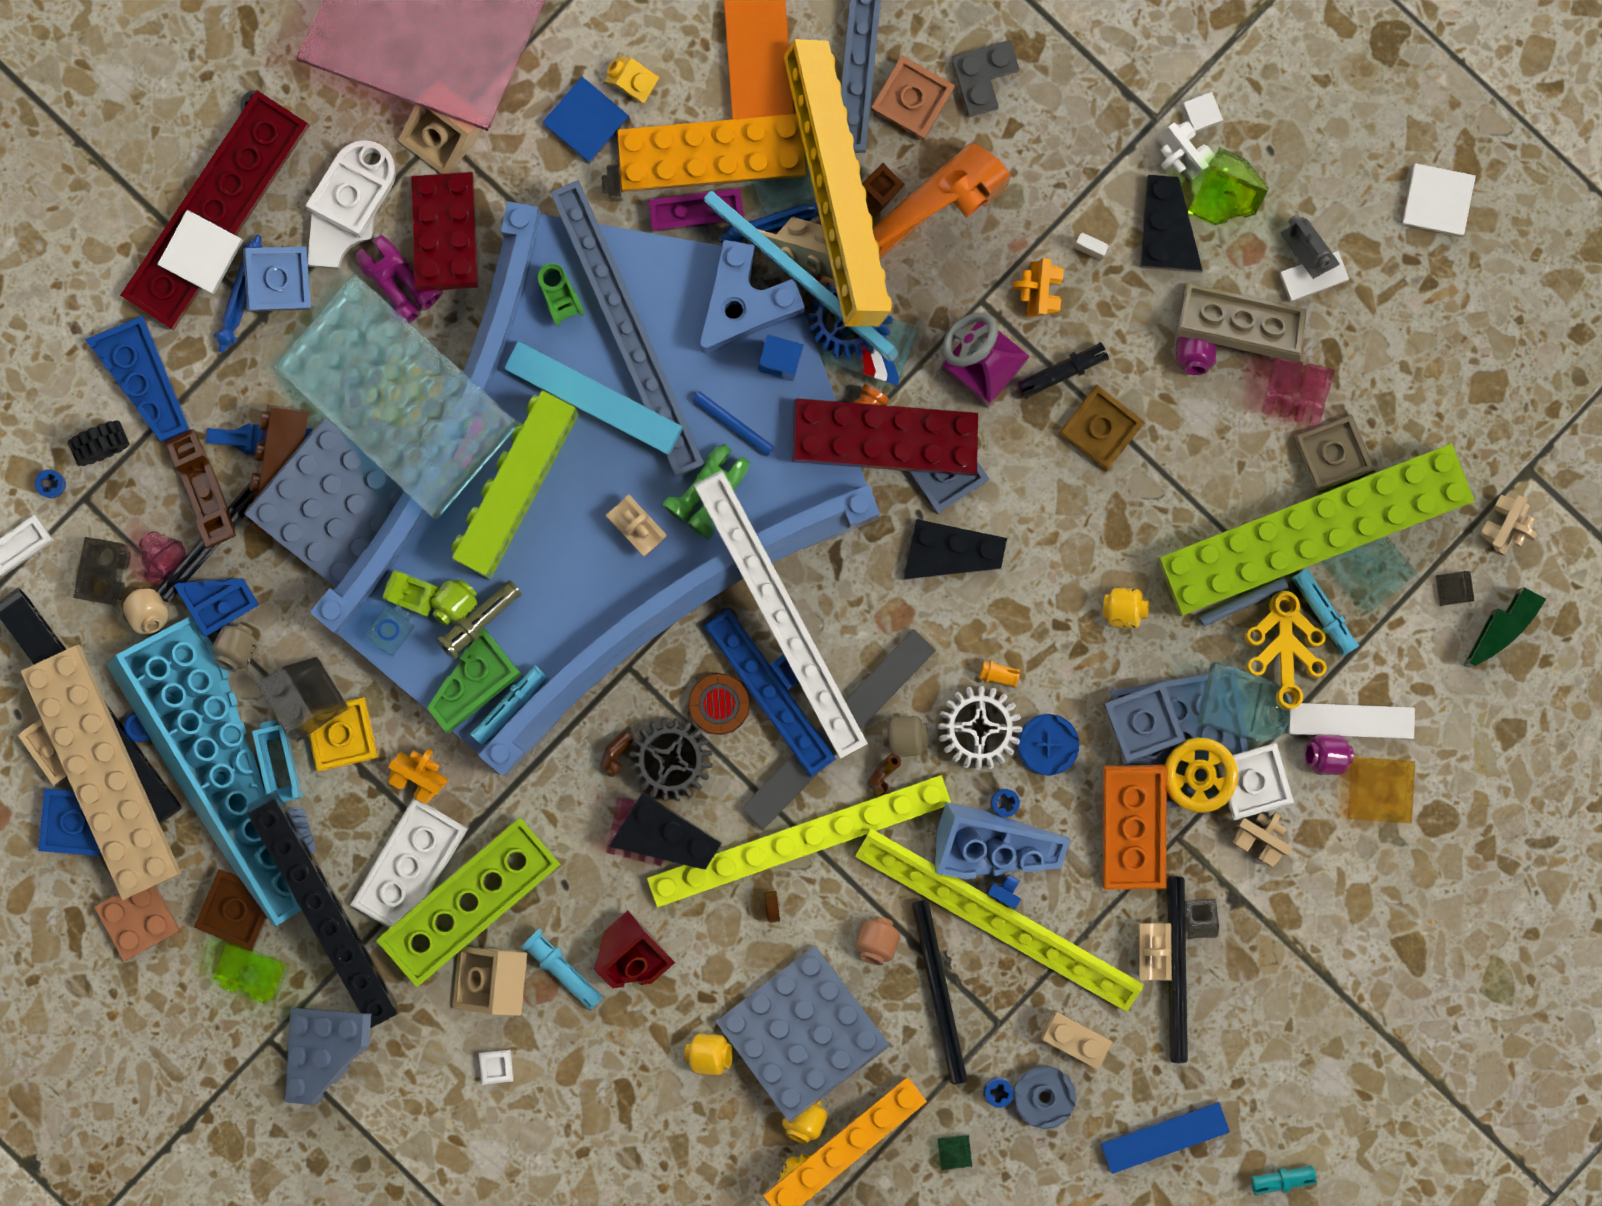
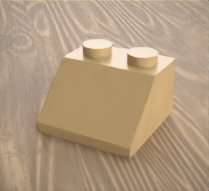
[398,82,487,174]
[452,946,527,1016]

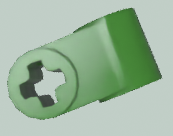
[538,263,585,327]

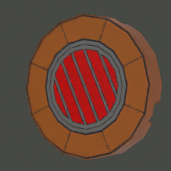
[688,673,750,735]

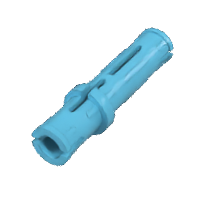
[1291,568,1360,656]
[470,665,550,747]

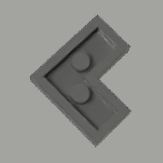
[951,40,1019,117]

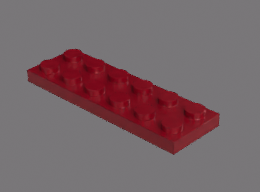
[792,398,978,476]

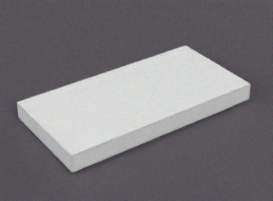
[350,797,469,928]

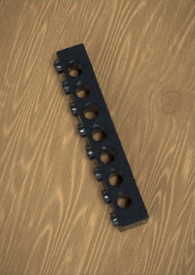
[247,790,397,1029]

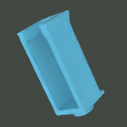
[252,720,304,802]

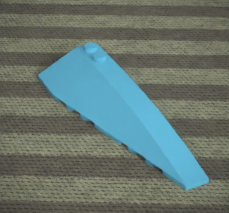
[106,615,302,927]

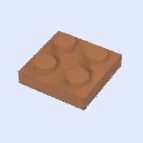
[871,55,955,140]
[94,885,181,961]

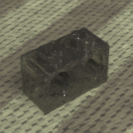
[73,537,131,606]

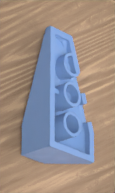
[935,802,1070,879]

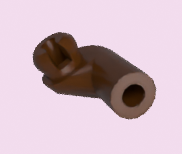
[600,730,633,777]

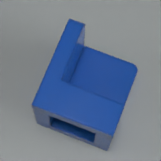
[770,654,799,691]

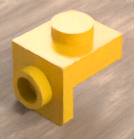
[604,56,659,103]

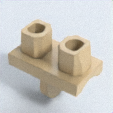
[606,494,667,557]
[1481,495,1538,555]
[1232,811,1293,867]
[1139,923,1172,980]

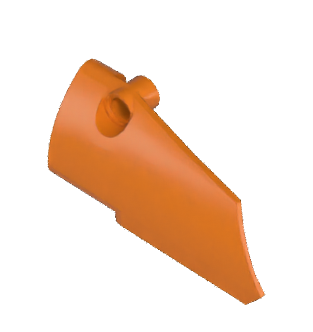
[815,143,1011,282]

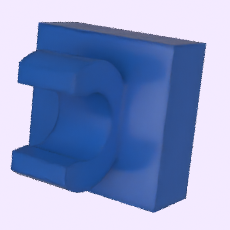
[986,874,1021,910]

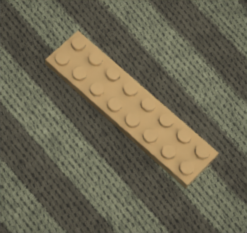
[20,645,182,900]

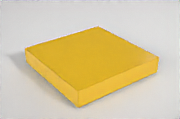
[303,697,379,772]

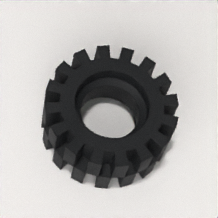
[68,420,130,466]

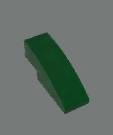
[1463,587,1546,668]

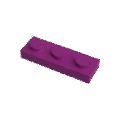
[648,188,744,232]

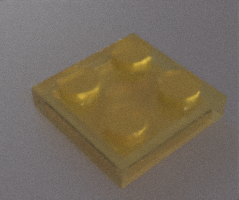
[1348,757,1415,823]

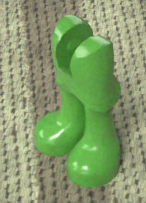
[662,443,750,540]

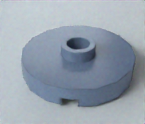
[1013,1065,1077,1129]

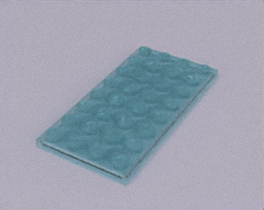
[274,273,519,520]

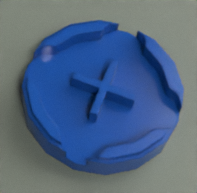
[1017,714,1080,776]

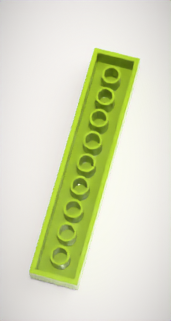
[1157,443,1475,616]

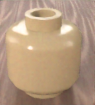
[123,588,169,635]

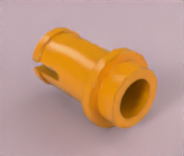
[979,659,1020,688]

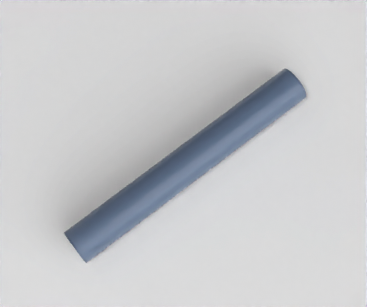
[1199,577,1288,627]

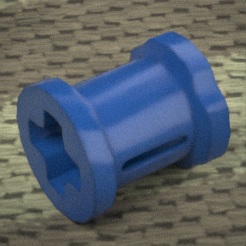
[984,1077,1013,1108]

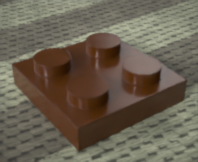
[194,869,268,951]

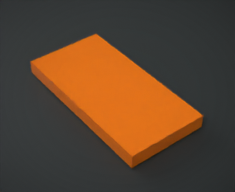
[724,0,794,119]
[1103,765,1167,890]

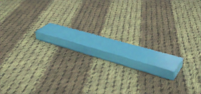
[504,341,684,455]

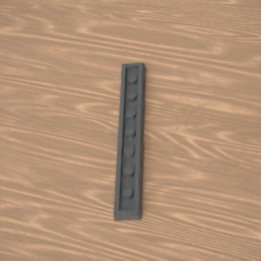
[741,629,936,830]

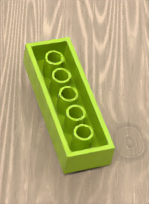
[451,390,579,580]

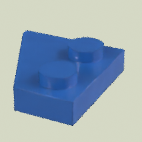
[174,578,260,637]

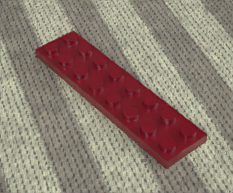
[120,90,310,330]

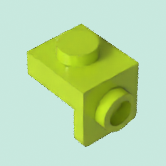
[383,570,439,617]

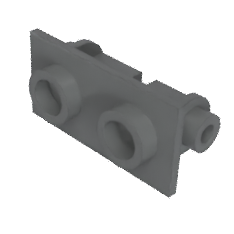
[1280,215,1340,279]

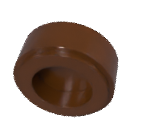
[764,891,780,923]

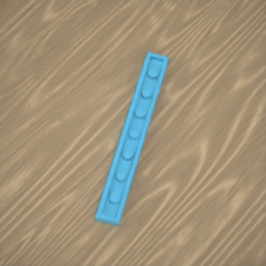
[704,190,899,362]

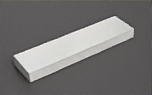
[1288,703,1415,739]

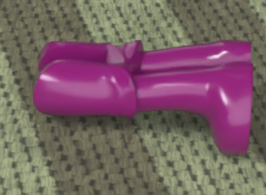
[356,234,443,329]

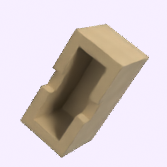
[1040,1010,1113,1069]

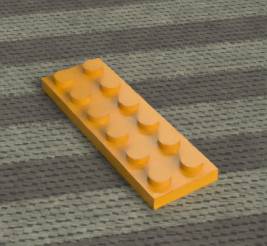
[618,114,807,192]

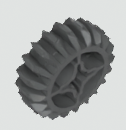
[629,718,713,802]

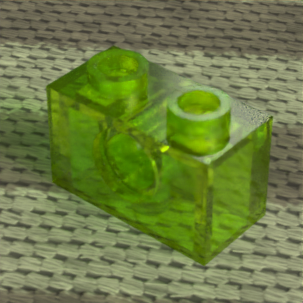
[213,943,290,1004]

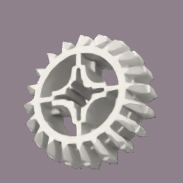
[937,686,1022,770]

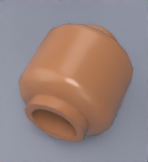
[855,916,900,966]

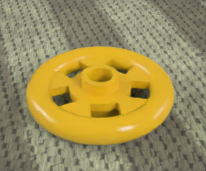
[1165,738,1238,813]

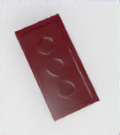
[411,172,478,292]

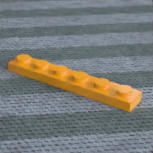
[762,1077,927,1206]

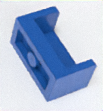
[758,334,804,381]

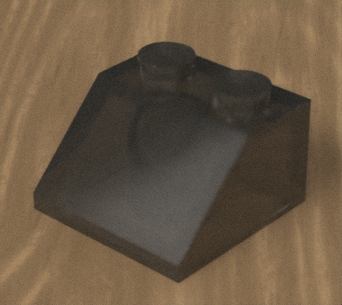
[256,657,349,742]

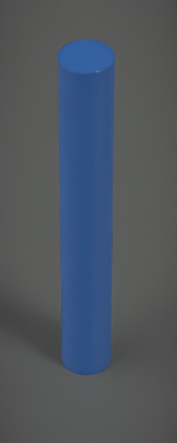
[692,391,775,457]

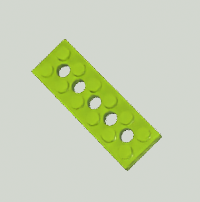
[376,817,561,987]

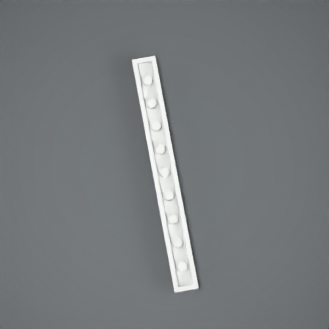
[694,470,868,759]

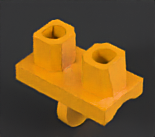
[1012,258,1064,318]
[388,748,449,804]

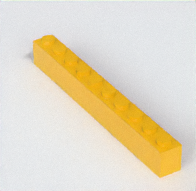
[783,39,892,327]

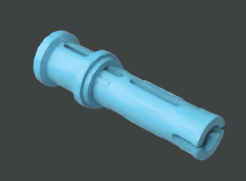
[520,928,603,1011]

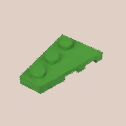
[427,627,522,734]

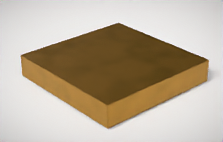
[1058,385,1145,472]

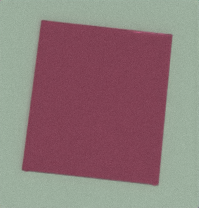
[296,0,546,131]

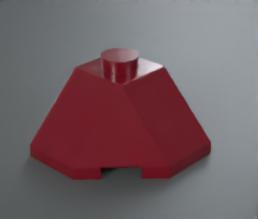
[594,910,675,989]

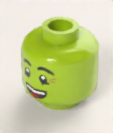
[431,578,477,626]

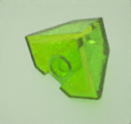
[1188,147,1269,225]

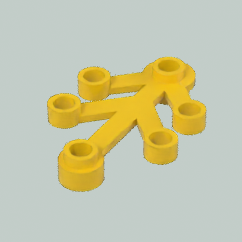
[1244,591,1327,711]

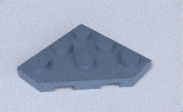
[285,1007,371,1105]

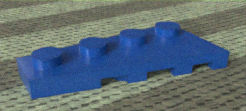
[85,316,191,443]

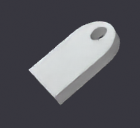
[306,140,396,238]

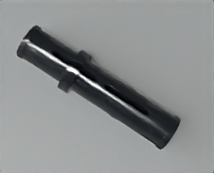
[1017,342,1109,400]

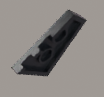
[1140,175,1203,273]
[903,519,1007,580]
[609,792,722,870]

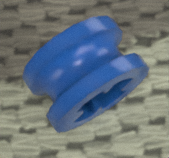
[35,470,66,498]
[991,789,1020,817]

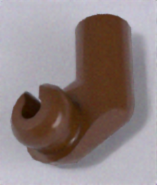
[868,754,901,796]

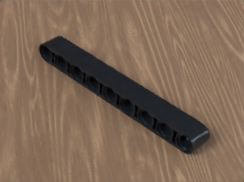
[0,587,182,825]

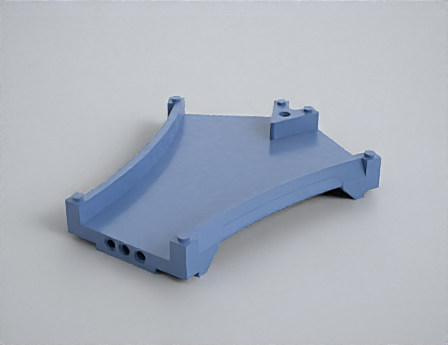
[310,201,880,777]

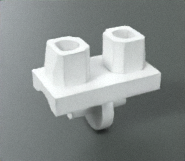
[1157,121,1214,182]

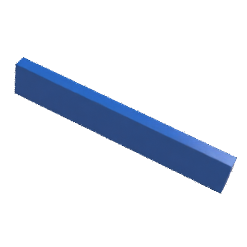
[703,607,836,778]

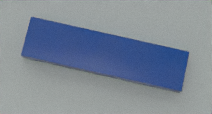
[1101,1102,1230,1174]

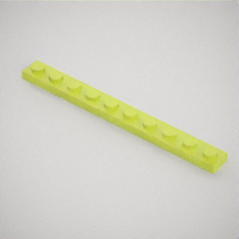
[647,775,951,908]
[855,829,1144,1012]

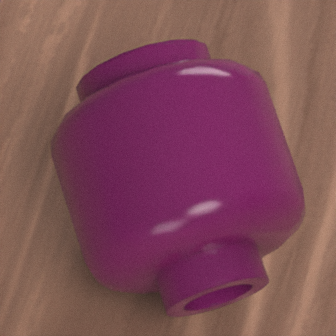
[1176,336,1216,375]
[1305,734,1354,775]

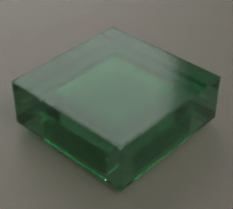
[937,1134,973,1170]

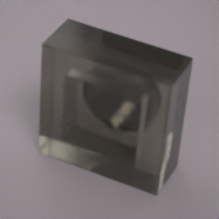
[602,165,623,202]

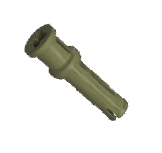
[436,580,522,660]

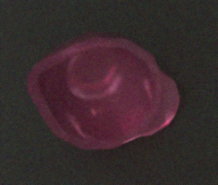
[139,531,186,583]

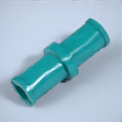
[1250,1165,1317,1196]

